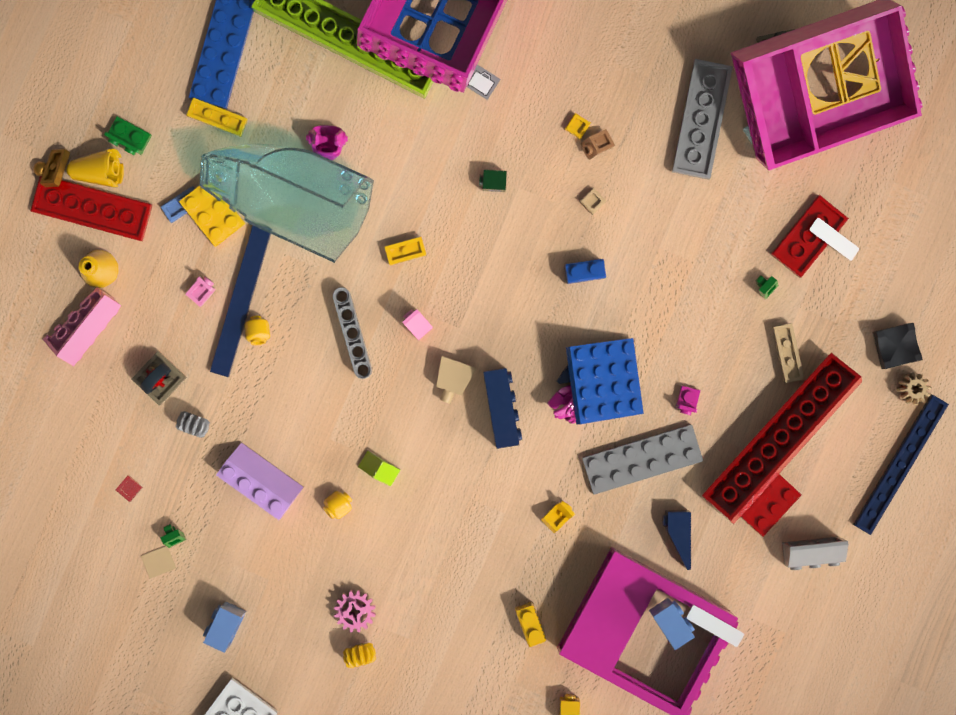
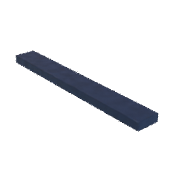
[210,225,272,377]
[853,394,949,535]

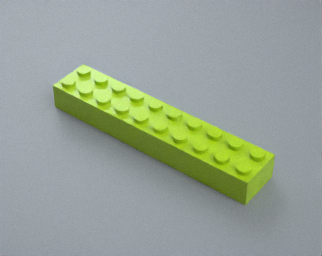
[252,0,433,99]

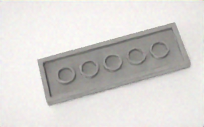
[672,59,733,180]
[582,424,703,495]

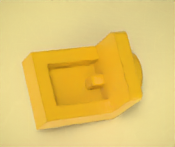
[541,501,575,533]

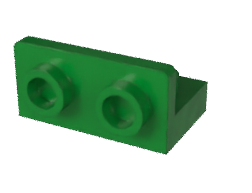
[104,116,152,156]

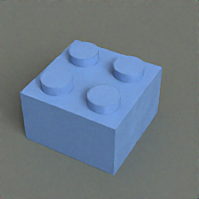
[649,598,695,650]
[203,602,246,653]

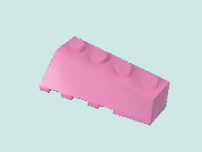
[42,287,121,366]

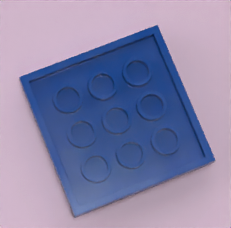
[566,338,644,425]

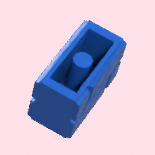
[564,259,606,284]

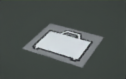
[467,64,501,100]

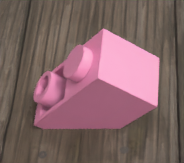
[403,309,433,340]

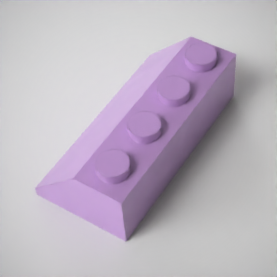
[216,443,304,520]

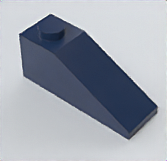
[662,510,691,570]

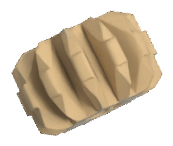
[897,372,932,405]

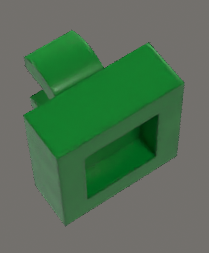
[756,275,779,299]
[160,524,186,548]

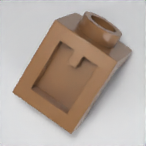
[581,129,615,160]

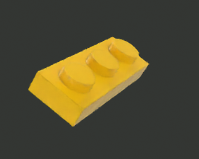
[186,98,248,137]

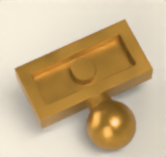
[33,149,70,187]

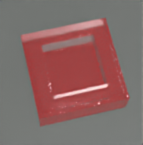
[115,475,143,502]

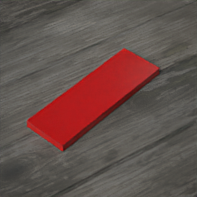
[30,176,153,242]

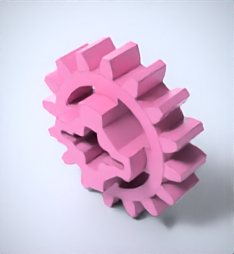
[334,590,376,632]

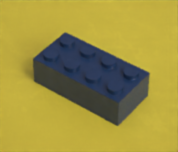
[483,368,522,449]

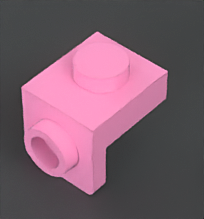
[186,276,216,307]

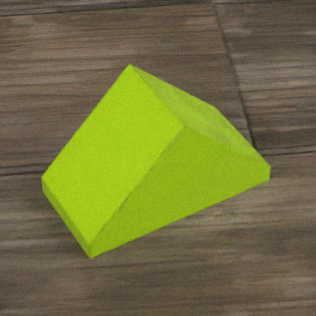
[358,451,400,486]

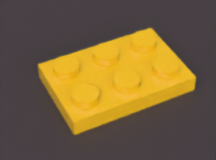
[179,178,246,247]

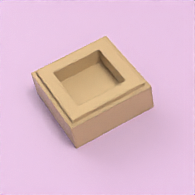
[579,188,607,215]

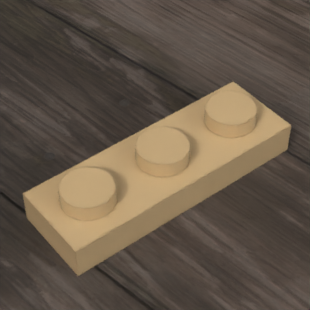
[772,323,804,383]

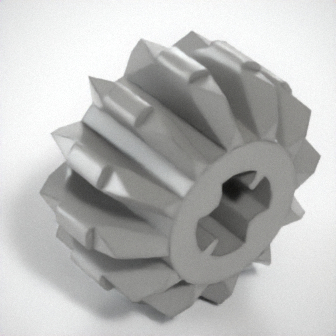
[175,411,210,438]

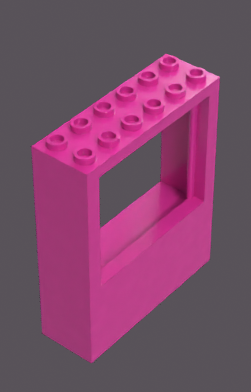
[557,547,739,715]

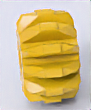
[343,643,376,668]

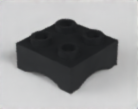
[872,323,923,369]

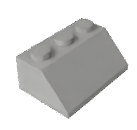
[782,537,849,570]

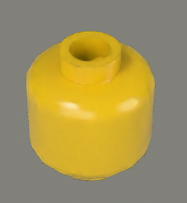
[244,316,270,345]
[323,491,352,519]

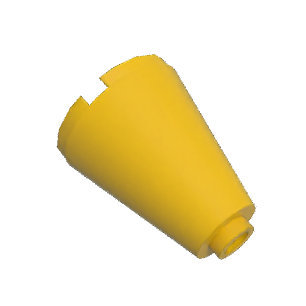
[67,148,124,187]
[79,250,118,288]

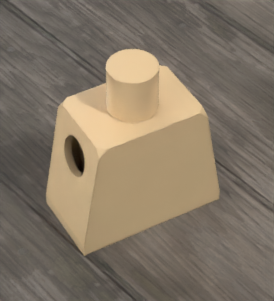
[436,356,476,404]

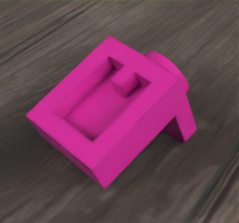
[676,386,701,415]

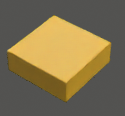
[565,113,591,140]

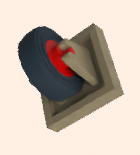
[131,351,187,406]

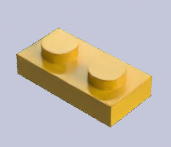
[385,237,427,266]

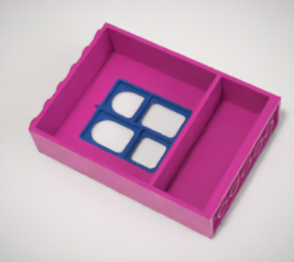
[357,0,507,93]

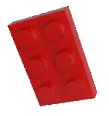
[741,474,802,537]

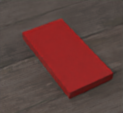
[770,195,849,278]

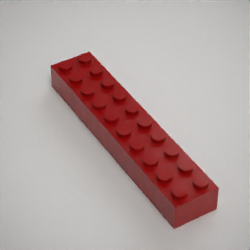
[702,352,862,525]

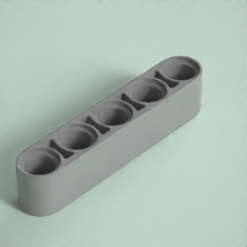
[333,287,372,379]

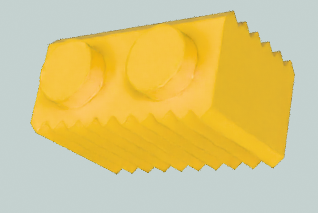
[515,602,546,647]

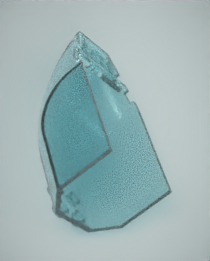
[200,144,374,263]

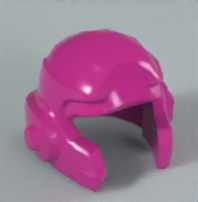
[306,125,348,161]
[547,385,576,424]

